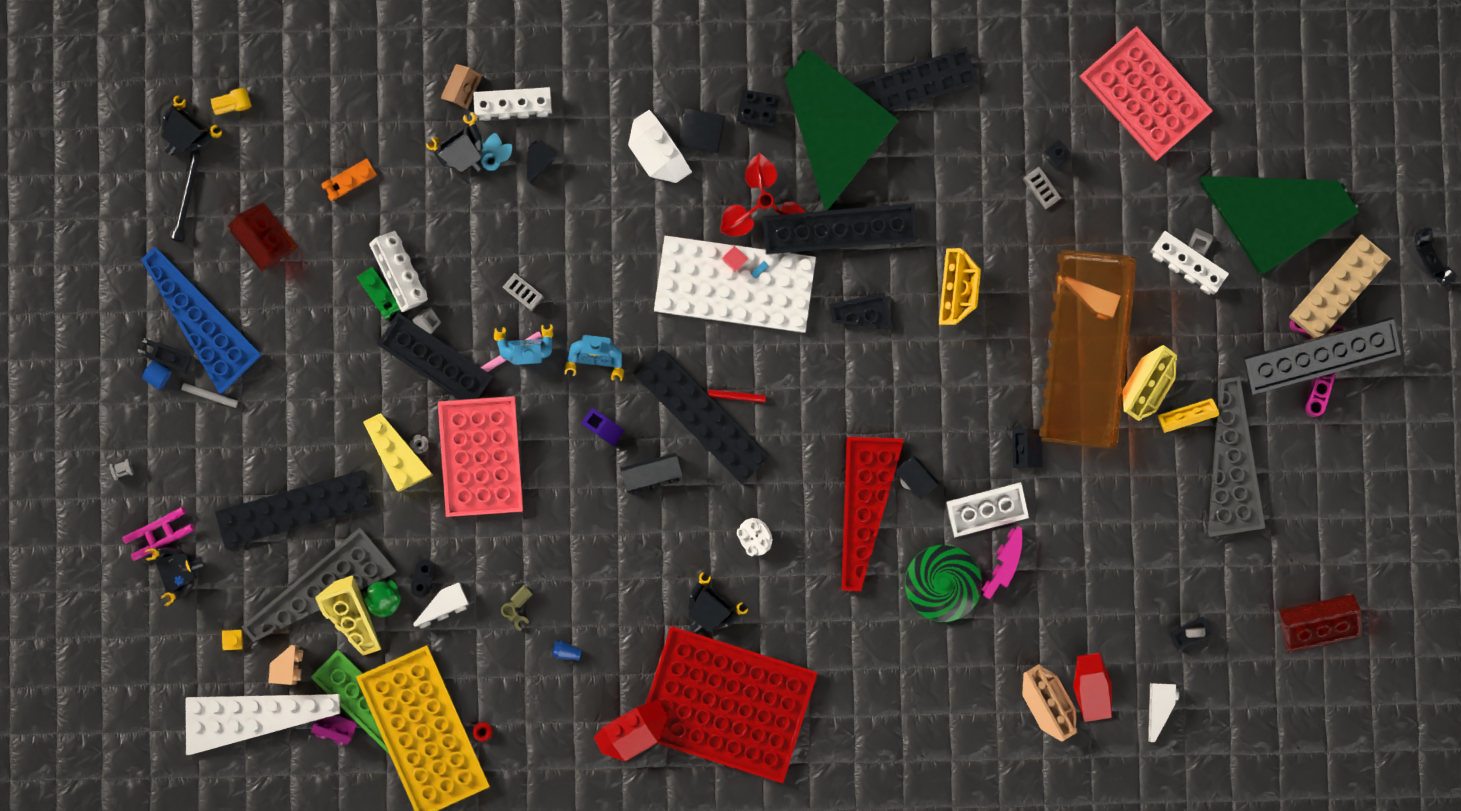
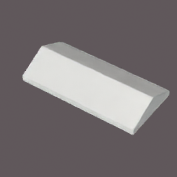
[946,482,1029,537]

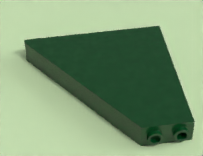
[785,49,899,211]
[1198,176,1359,276]

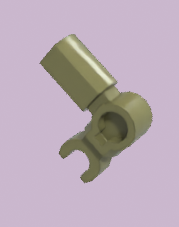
[501,585,533,631]

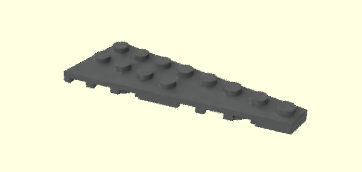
[1208,377,1265,537]
[241,528,397,642]

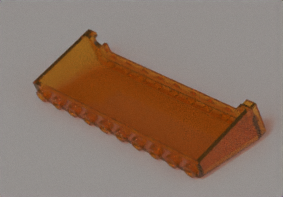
[1039,249,1136,449]

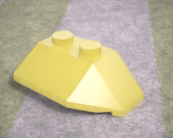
[1122,345,1177,421]

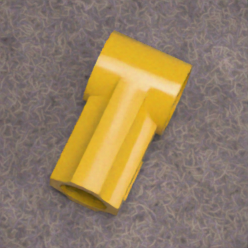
[211,88,252,116]

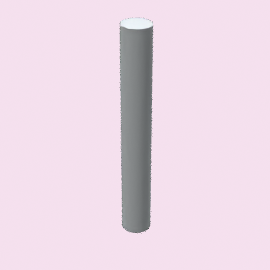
[181,383,239,408]

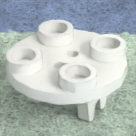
[737,518,773,556]

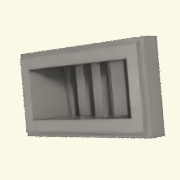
[1023,167,1061,210]
[502,273,544,312]

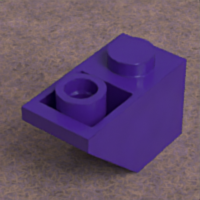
[581,408,625,446]

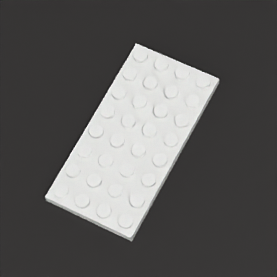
[654,236,816,333]

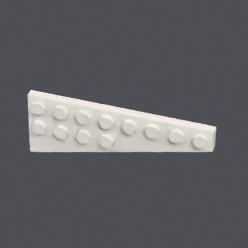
[186,694,340,755]

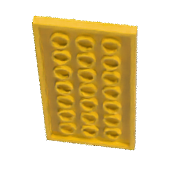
[356,645,490,811]

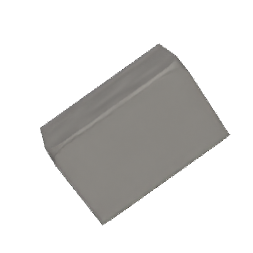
[1188,228,1213,256]
[413,307,441,334]

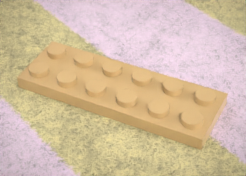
[1289,234,1391,338]

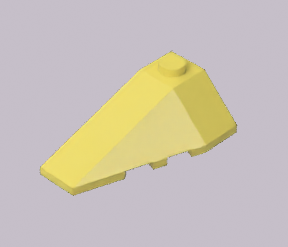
[315,575,381,656]

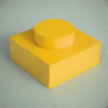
[222,630,243,650]

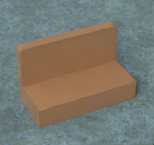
[441,64,482,109]

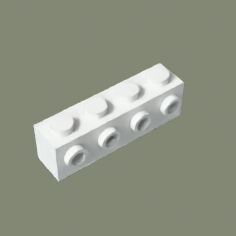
[473,87,552,121]
[369,231,428,312]
[1150,231,1229,295]

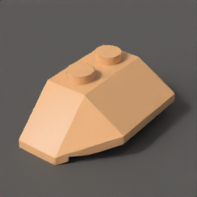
[1022,665,1077,742]

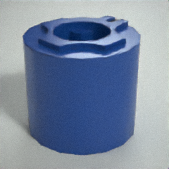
[142,360,172,390]

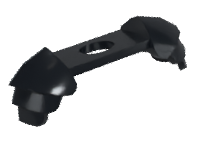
[1414,228,1457,286]

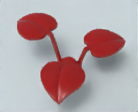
[720,153,805,236]

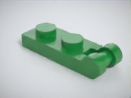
[356,267,401,321]

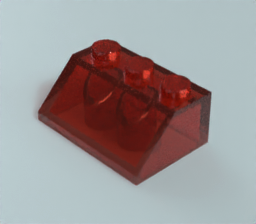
[227,202,297,272]

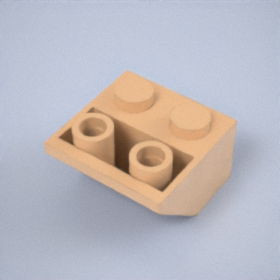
[269,645,303,685]

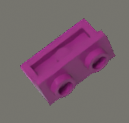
[311,715,357,745]

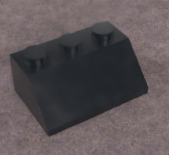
[620,453,683,494]

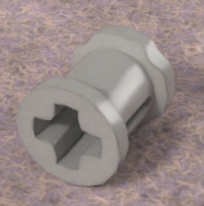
[110,458,134,480]

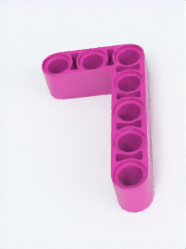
[1290,319,1345,417]

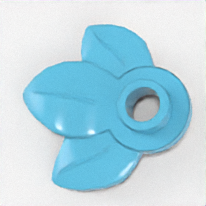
[481,133,512,171]

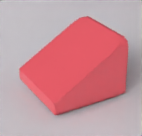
[722,246,749,273]

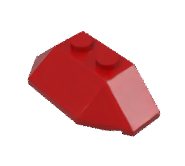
[594,699,668,761]

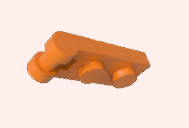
[321,158,377,201]

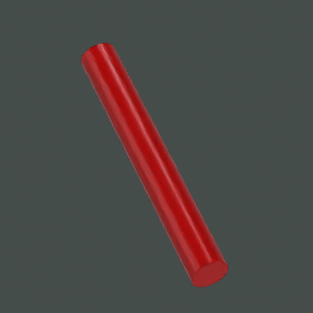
[708,389,766,403]

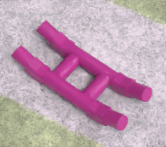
[122,506,195,561]

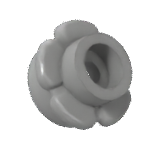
[410,435,429,454]

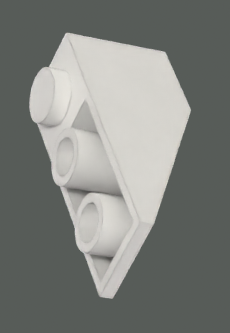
[413,582,469,629]

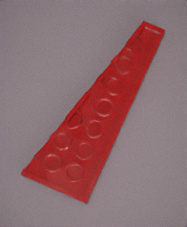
[841,437,904,591]

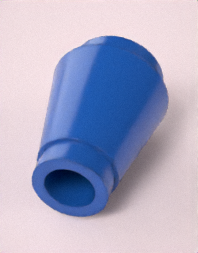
[552,640,581,661]

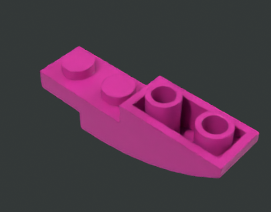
[982,526,1022,600]

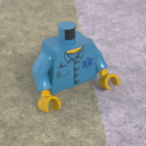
[494,325,553,365]
[565,335,624,381]

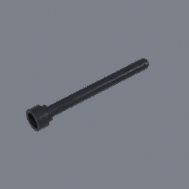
[169,152,200,242]

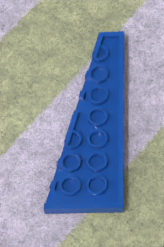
[141,246,262,395]

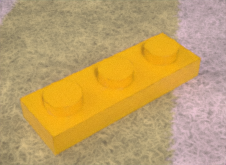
[1157,398,1219,433]

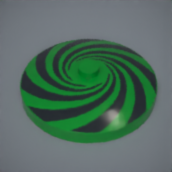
[905,545,982,622]

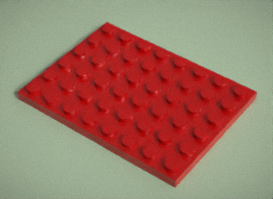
[646,626,818,783]

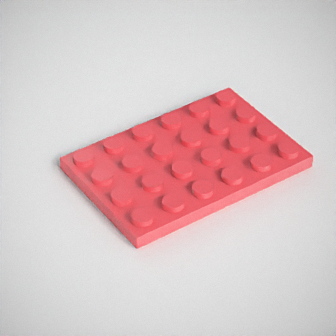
[1079,26,1213,162]
[438,396,523,517]

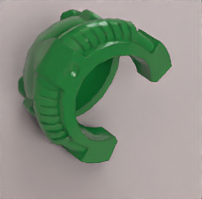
[362,580,401,617]

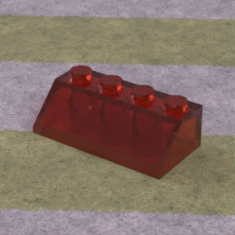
[1279,594,1362,653]

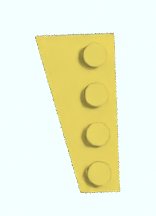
[363,413,433,492]

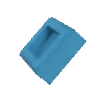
[750,261,769,278]

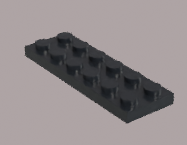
[377,313,494,400]

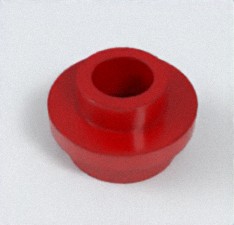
[473,722,493,742]

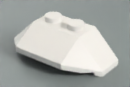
[628,110,692,183]

